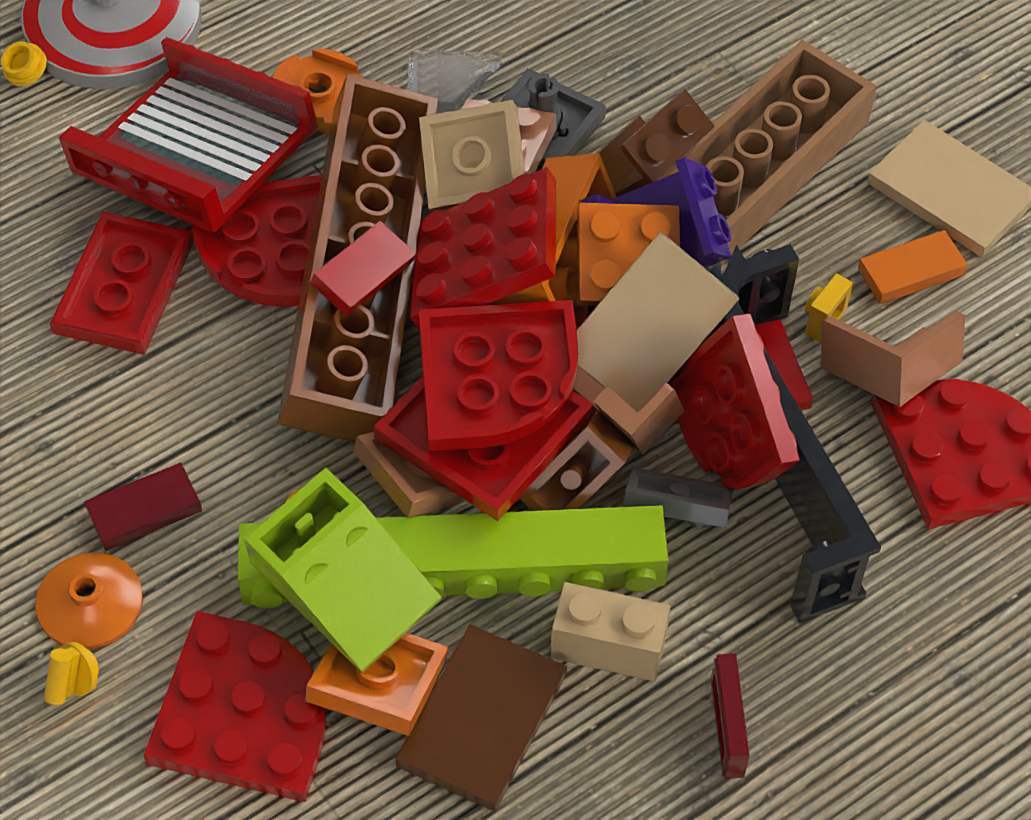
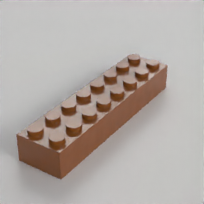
[277,74,438,443]

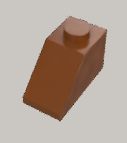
[519,410,634,511]

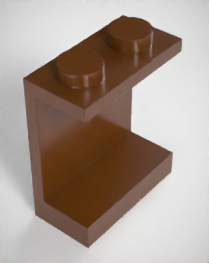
[596,89,715,197]

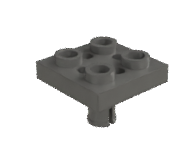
[500,68,606,170]

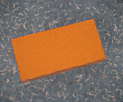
[858,230,968,304]

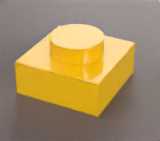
[804,273,853,343]

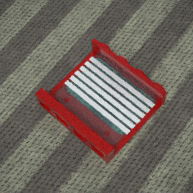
[58,37,318,233]

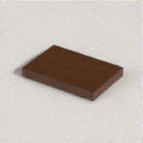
[395,624,567,812]

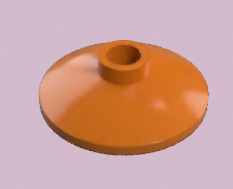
[35,553,143,650]

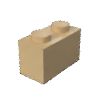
[550,582,671,682]

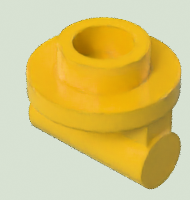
[44,642,99,705]

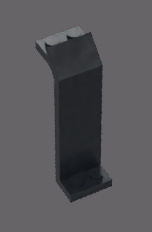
[707,244,881,624]

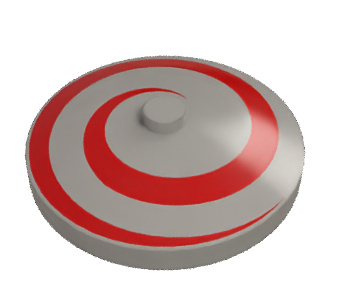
[21,0,202,89]

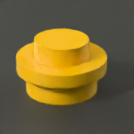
[1,41,47,87]

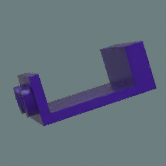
[579,157,731,268]

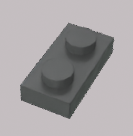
[623,467,733,528]

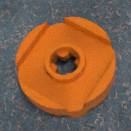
[273,49,361,135]

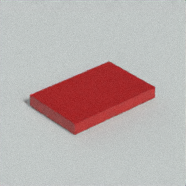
[50,211,194,355]

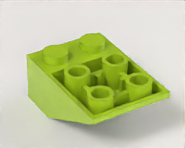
[244,467,441,673]

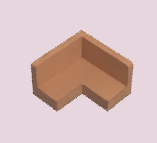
[821,311,965,407]
[572,365,684,455]

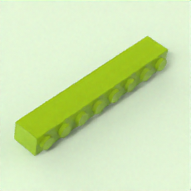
[238,505,669,608]

